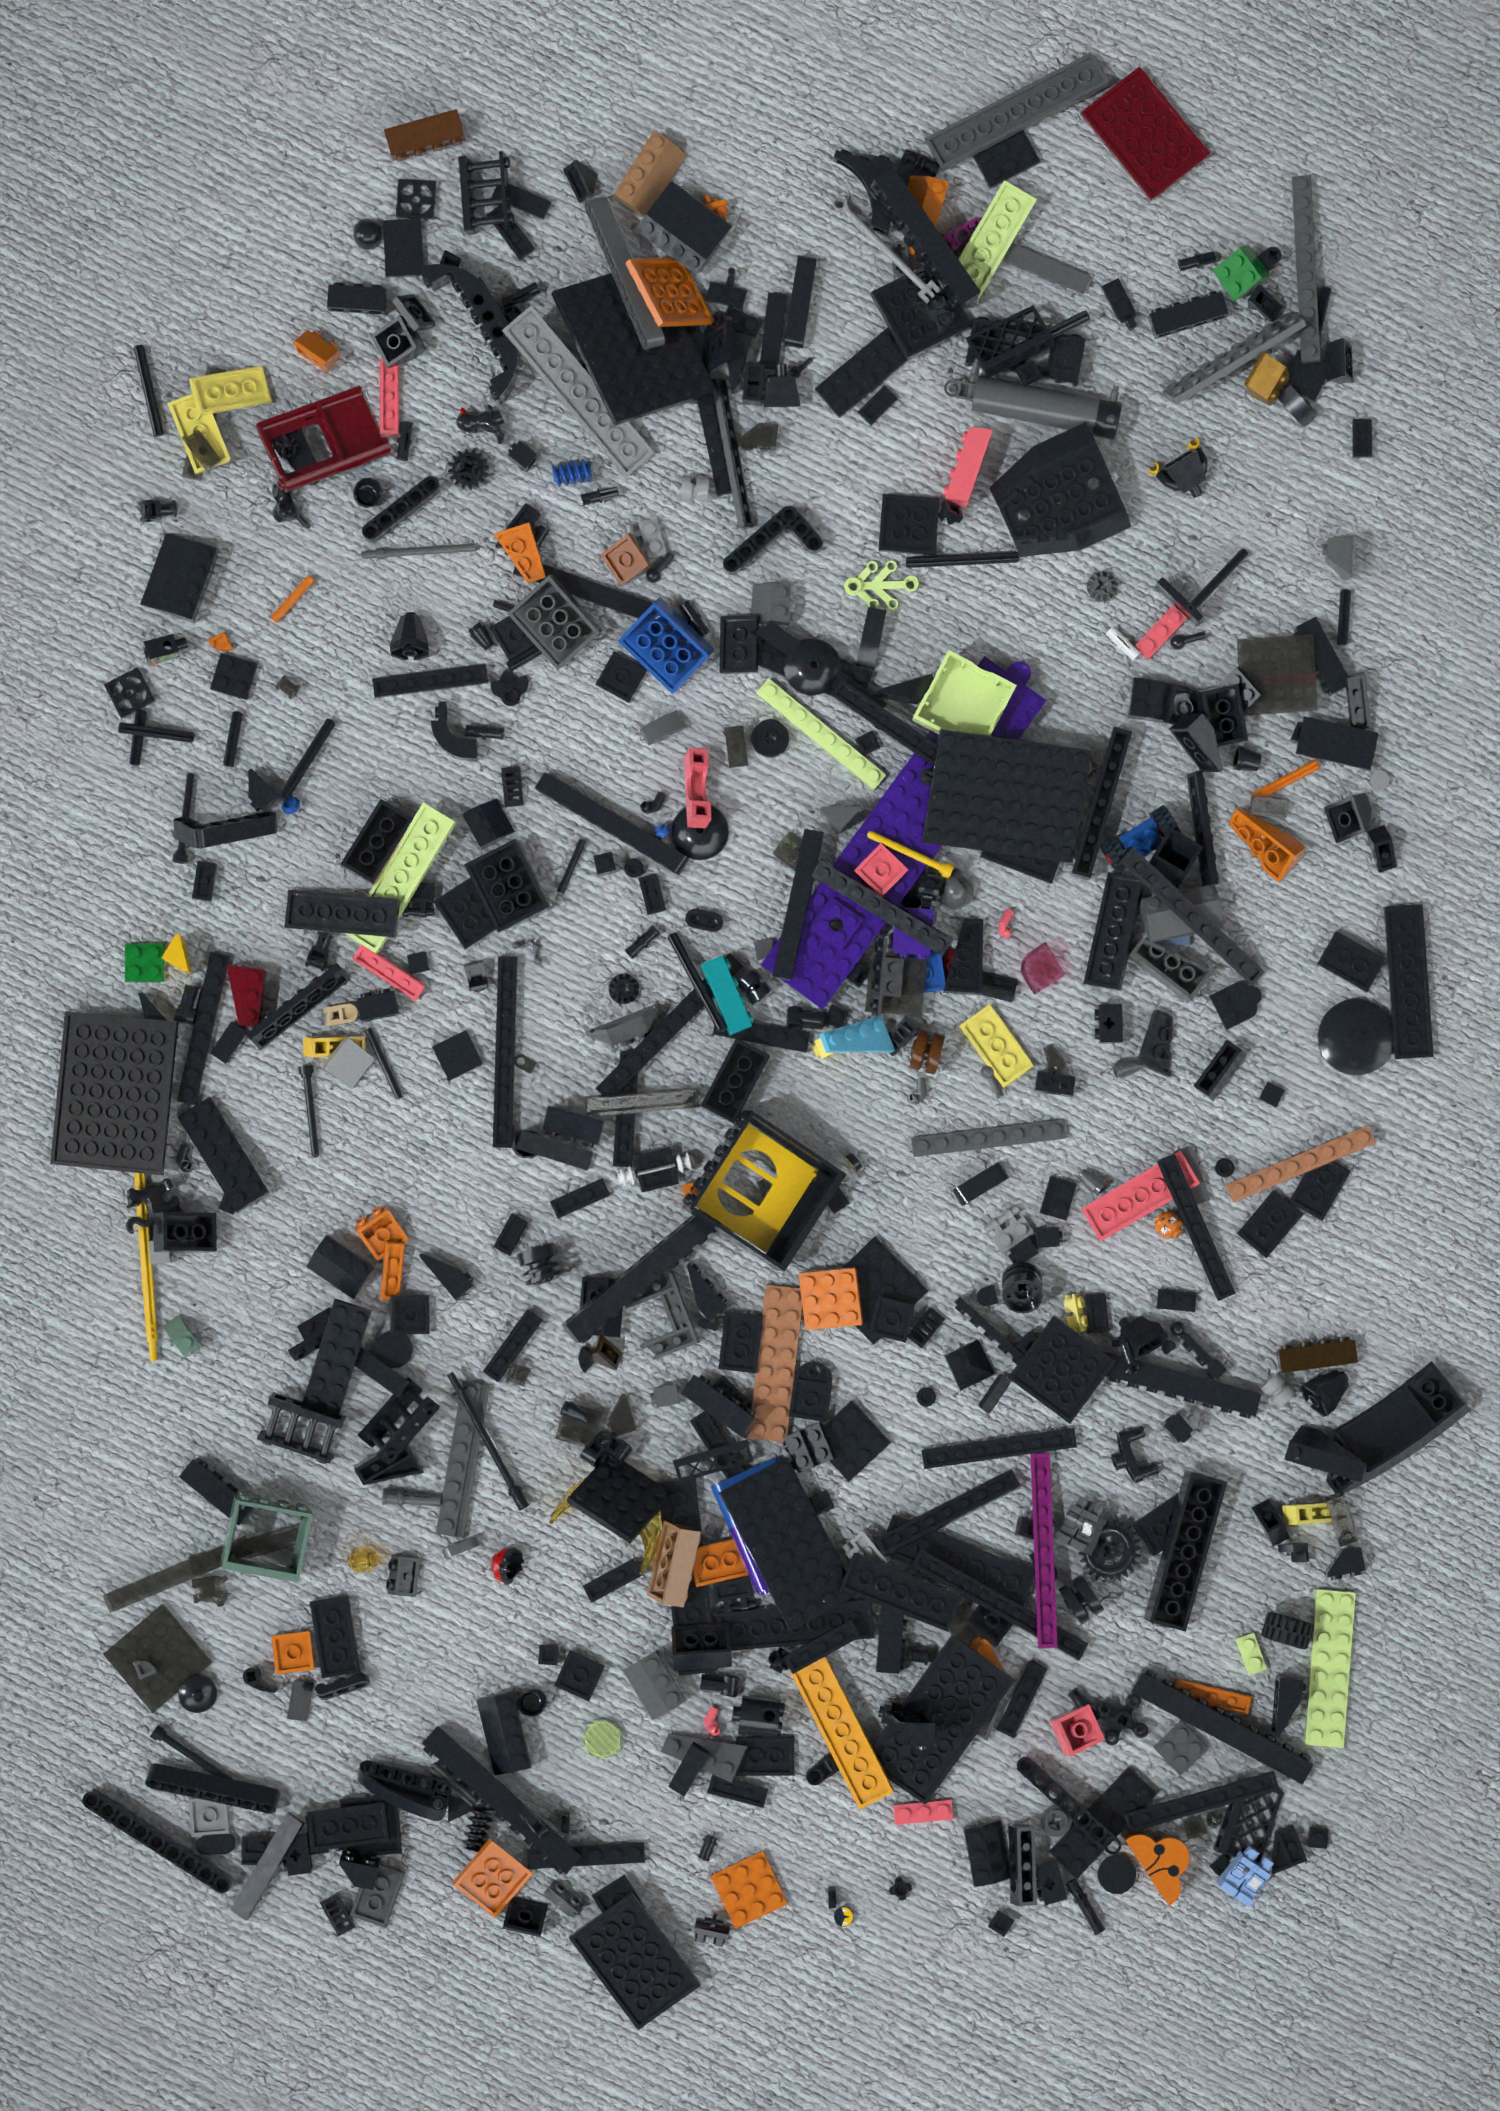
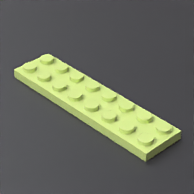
[346,802,457,954]
[1304,1589,1356,1748]

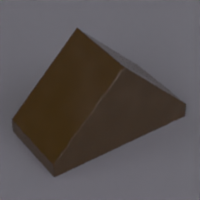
[588,1335,622,1370]

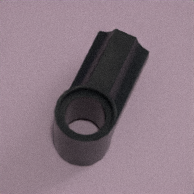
[174,985,202,1025]
[786,1006,825,1031]
[700,1674,740,1697]

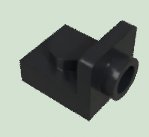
[1278,1543,1309,1562]

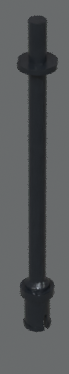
[447,1372,529,1511]

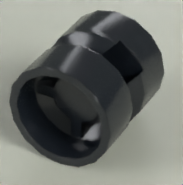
[738,969,772,1005]

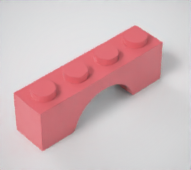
[684,748,711,828]

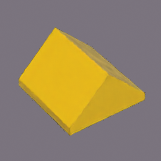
[162,934,193,975]

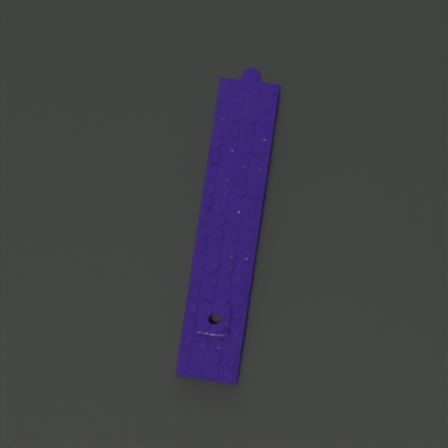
[761,656,1047,1010]

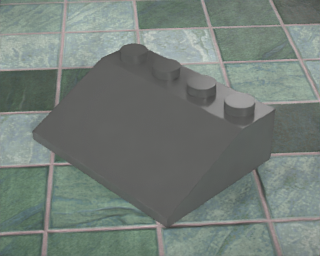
[507,574,603,670]

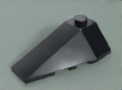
[1284,1425,1368,1482]

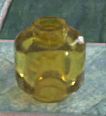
[347,1547,378,1573]

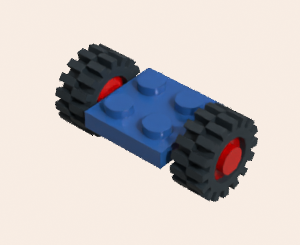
[1100,805,1181,874]

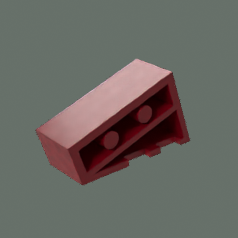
[226,965,267,1027]

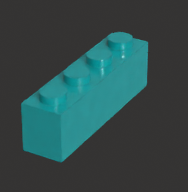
[700,955,754,1036]

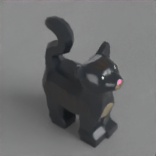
[126,1178,183,1234]

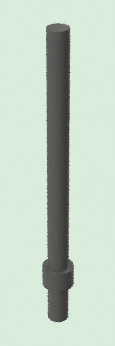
[361,544,476,560]

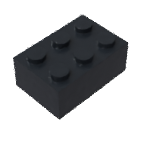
[153,1212,217,1253]

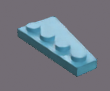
[819,1015,895,1053]

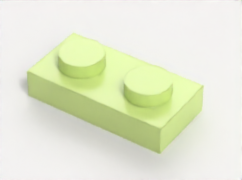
[1235,1632,1267,1676]

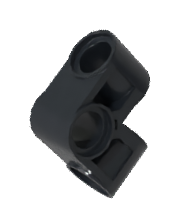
[580,1430,633,1469]

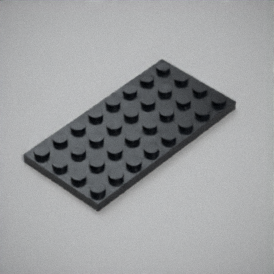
[718,1457,856,1631]
[872,1634,1015,1805]

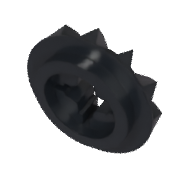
[609,973,639,1004]

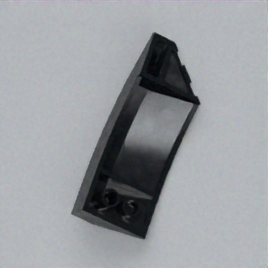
[1326,1361,1471,1497]

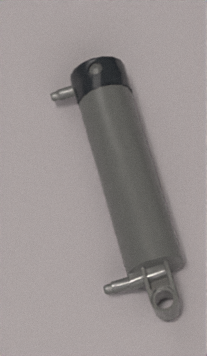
[944,358,1122,440]

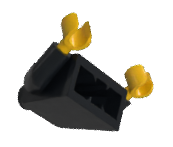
[1148,438,1208,498]

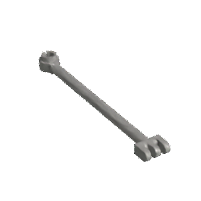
[832,196,941,304]

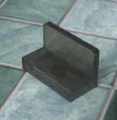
[182,429,222,472]
[773,831,802,870]

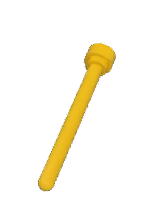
[867,831,954,879]

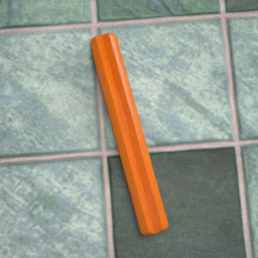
[1250,760,1320,803]

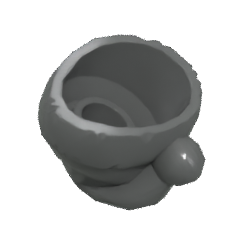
[940,869,974,909]

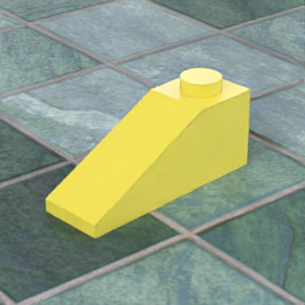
[1282,1501,1344,1525]

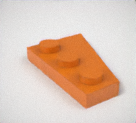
[493,523,547,583]

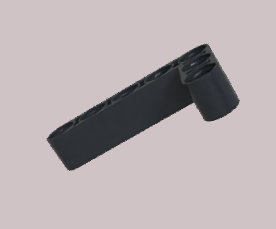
[723,506,823,575]
[173,812,278,848]

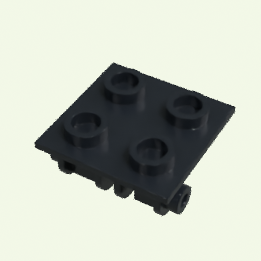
[896,149,939,186]

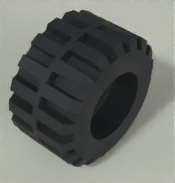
[1261,1611,1314,1649]

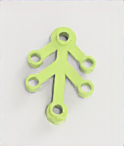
[844,560,919,611]

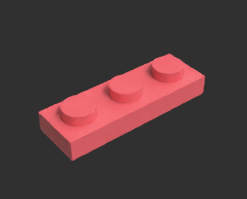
[1134,605,1187,660]
[893,1799,953,1825]

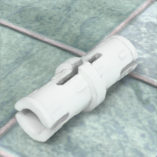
[1106,626,1141,661]

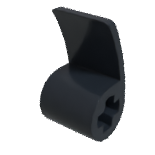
[243,1667,278,1693]

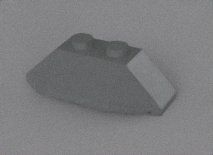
[586,1003,659,1049]

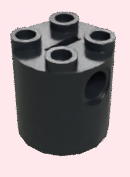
[732,1695,785,1738]

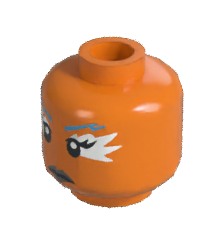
[1154,1211,1183,1239]

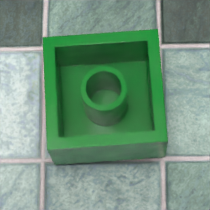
[1212,245,1270,301]

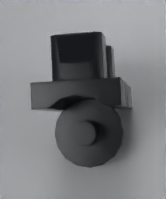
[694,1913,730,1947]

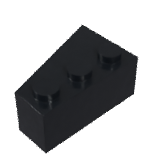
[354,1444,424,1486]

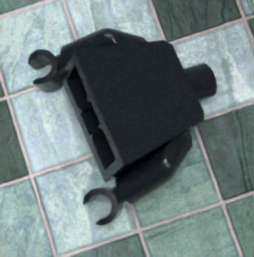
[1119,1316,1176,1375]

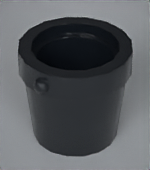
[1233,746,1261,772]

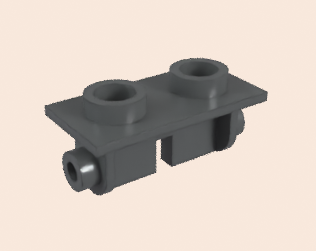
[544,1880,584,1918]

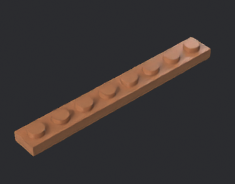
[1226,1126,1376,1203]

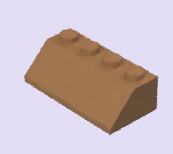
[614,131,686,217]
[647,1520,701,1607]

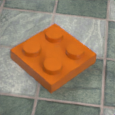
[271,1631,315,1675]

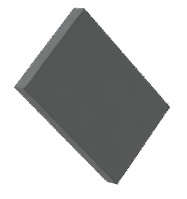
[350,1863,406,1928]

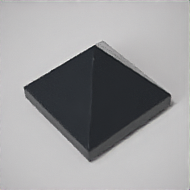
[440,250,462,267]

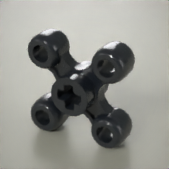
[1096,1693,1149,1746]

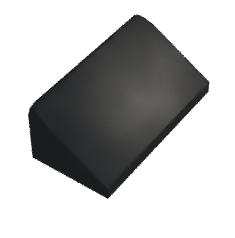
[981,971,1018,1002]
[978,1375,1010,1414]
[287,1680,314,1721]

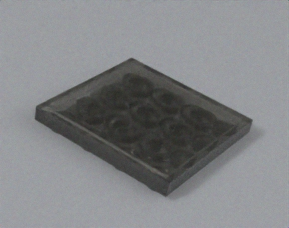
[1237,634,1318,716]
[103,1603,213,1713]

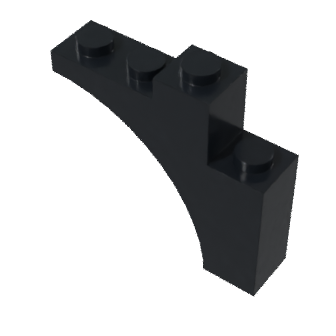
[833,149,893,235]

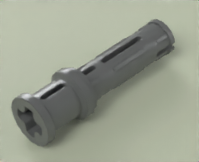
[382,1488,441,1507]

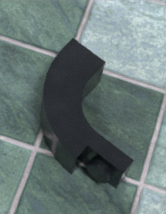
[431,701,478,761]

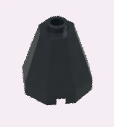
[390,612,429,660]
[1299,1370,1349,1417]

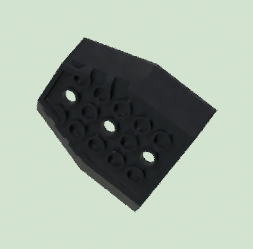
[989,422,1132,557]

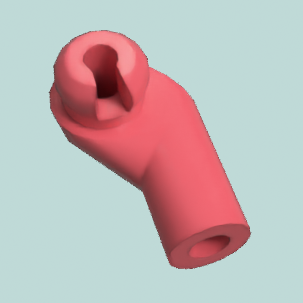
[998,909,1014,939]
[704,1706,721,1736]

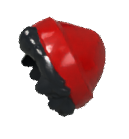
[490,1547,524,1585]

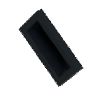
[563,160,598,203]

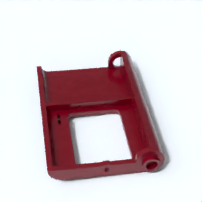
[256,386,391,493]

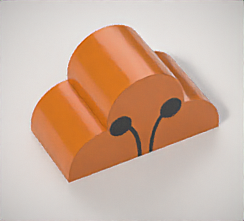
[1122,1831,1190,1906]

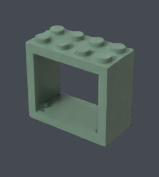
[220,1492,313,1583]

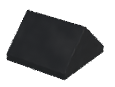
[1325,338,1353,383]
[502,1897,548,1937]

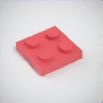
[854,843,908,896]

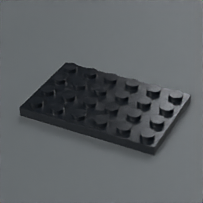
[569,1891,701,2030]

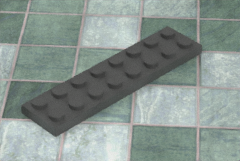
[1162,313,1307,405]

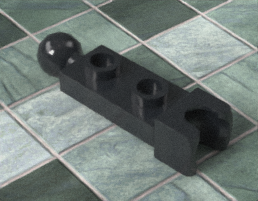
[1170,1321,1227,1380]

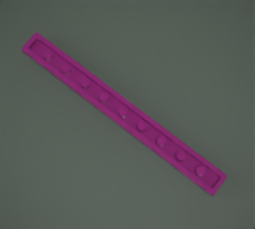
[1030,1453,1057,1649]

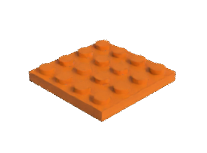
[625,258,715,327]

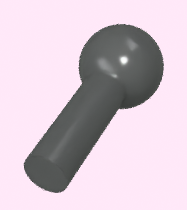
[981,1065,1004,1098]

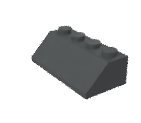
[1139,884,1224,943]

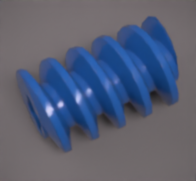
[551,459,592,487]

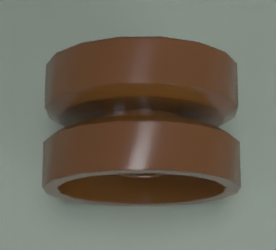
[909,1028,945,1075]

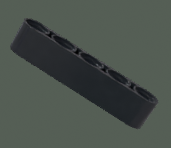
[784,255,817,349]
[362,476,440,543]

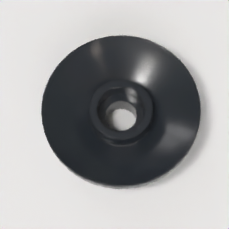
[178,1675,217,1713]

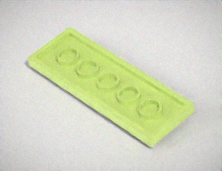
[958,180,1037,299]

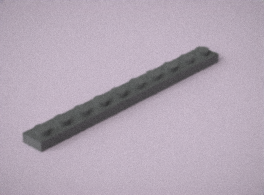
[1292,175,1321,363]

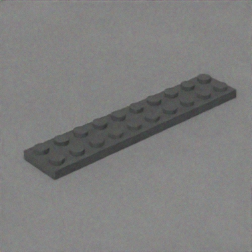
[924,52,1109,172]

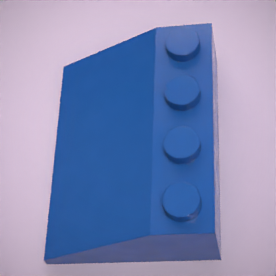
[618,597,715,694]

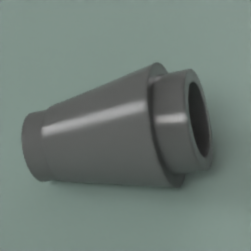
[1112,1059,1142,1079]
[1077,1169,1107,1196]

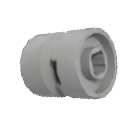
[681,475,709,502]
[1260,1372,1297,1408]

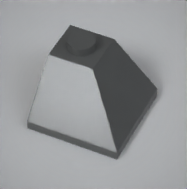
[1322,536,1353,581]

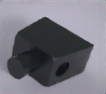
[764,363,800,407]

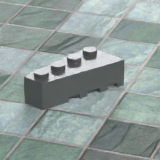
[1128,938,1214,1004]

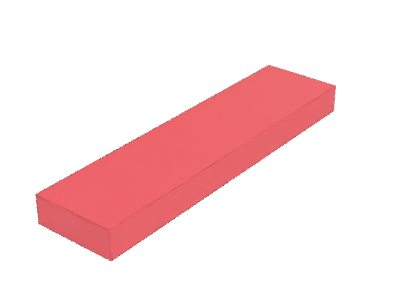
[380,359,399,435]
[353,944,427,1001]

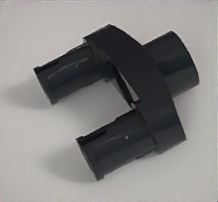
[1111,1426,1159,1483]

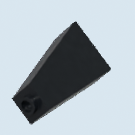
[271,429,321,486]

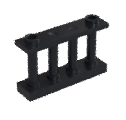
[458,151,515,235]
[357,1377,440,1465]
[257,1392,346,1464]

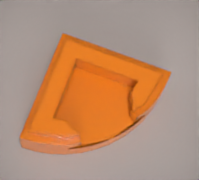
[208,632,233,651]

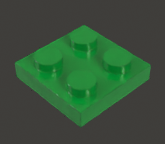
[125,943,164,982]

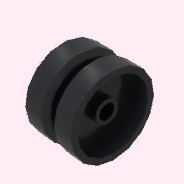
[1058,1575,1104,1625]

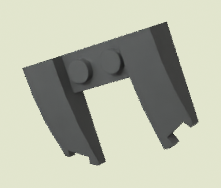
[625,1270,700,1360]

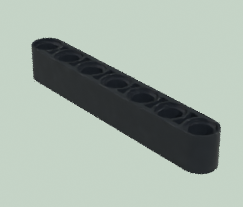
[1017,1757,1122,1855]
[145,1763,280,1814]

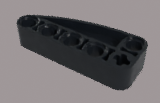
[357,1760,452,1821]

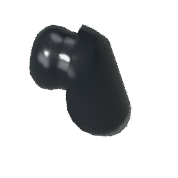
[176,1144,193,1173]

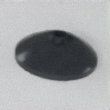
[784,638,841,696]
[671,805,729,860]

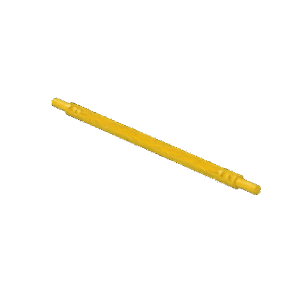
[134,1173,158,1361]

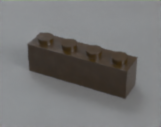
[1276,1337,1358,1373]

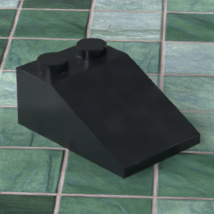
[1128,677,1189,723]
[1169,713,1223,772]
[1271,1675,1306,1737]

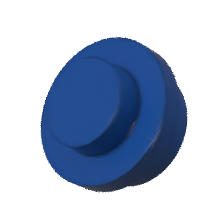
[282,796,300,814]
[653,823,671,840]

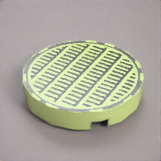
[583,1719,622,1759]

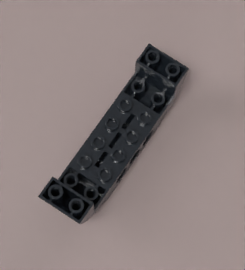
[421,264,519,404]

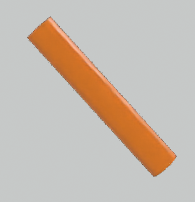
[270,575,315,623]

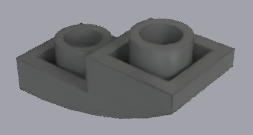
[640,711,685,746]

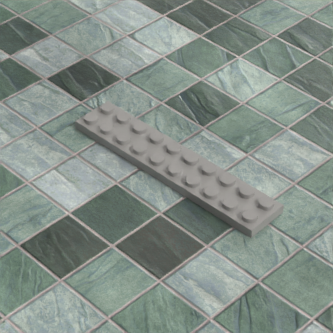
[501,306,654,478]

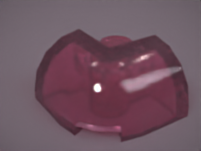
[1021,942,1066,995]

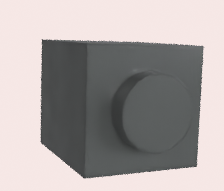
[650,1384,680,1408]

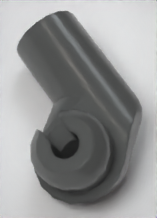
[908,1078,927,1105]

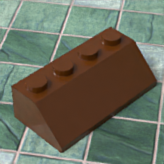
[384,109,465,162]

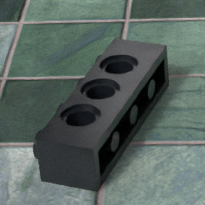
[1008,1824,1037,1906]

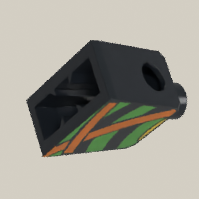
[143,634,188,667]

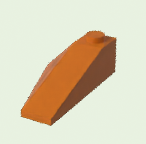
[907,175,949,256]
[1229,808,1306,883]

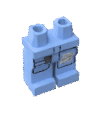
[1216,1845,1274,1907]

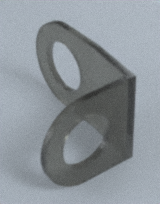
[515,1054,537,1074]

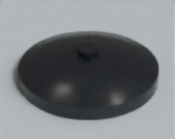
[1317,999,1394,1076]

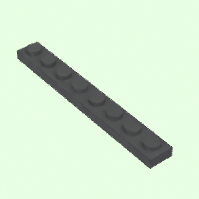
[911,1119,1066,1157]

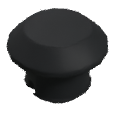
[920,768,933,785]

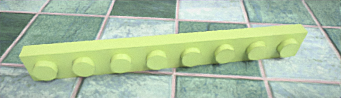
[756,678,886,790]

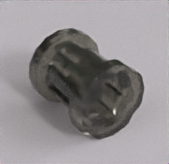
[275,675,301,700]

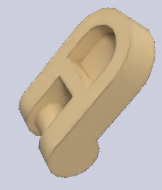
[323,1004,358,1027]

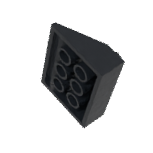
[636,181,732,275]
[140,533,220,623]
[464,839,552,933]

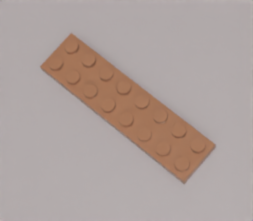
[748,1285,802,1442]

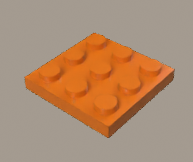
[798,1267,863,1330]
[452,1838,533,1918]
[710,1850,788,1929]

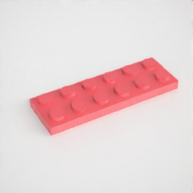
[1081,1150,1200,1242]

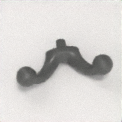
[512,938,542,965]

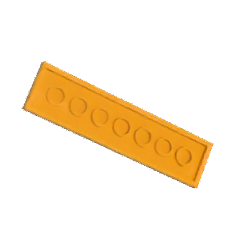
[789,1656,895,1810]

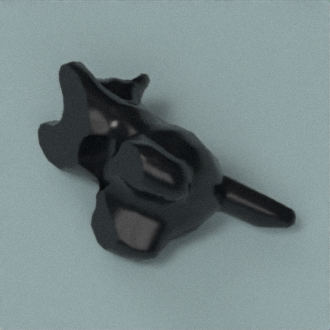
[272,483,310,528]

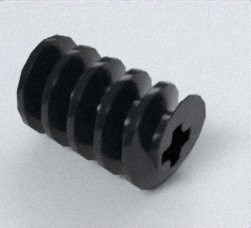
[462,1809,493,1852]

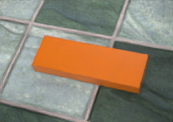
[380,1241,405,1300]

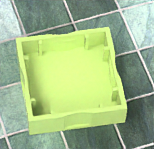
[912,650,1017,735]

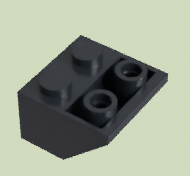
[339,1849,381,1890]

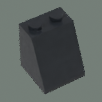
[1149,827,1203,889]

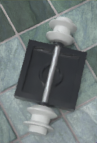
[617,1146,695,1193]

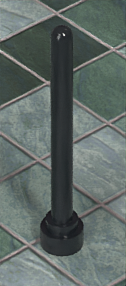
[172,772,194,864]
[298,1065,319,1158]
[150,1724,232,1779]

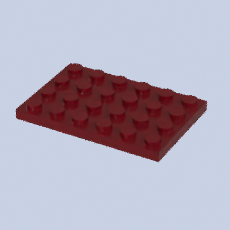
[1080,66,1210,201]

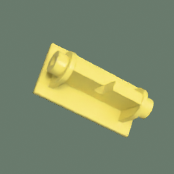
[1063,1293,1088,1332]

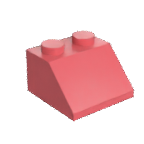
[1049,1704,1105,1756]

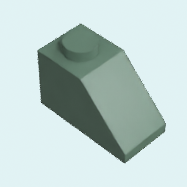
[163,1315,202,1357]

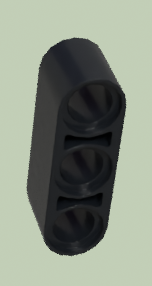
[952,1161,1009,1206]

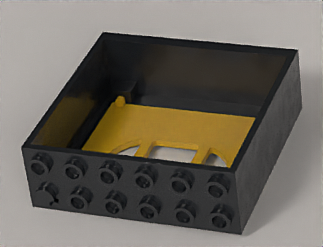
[682,1110,847,1272]

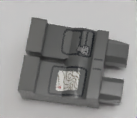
[1053,1496,1107,1556]

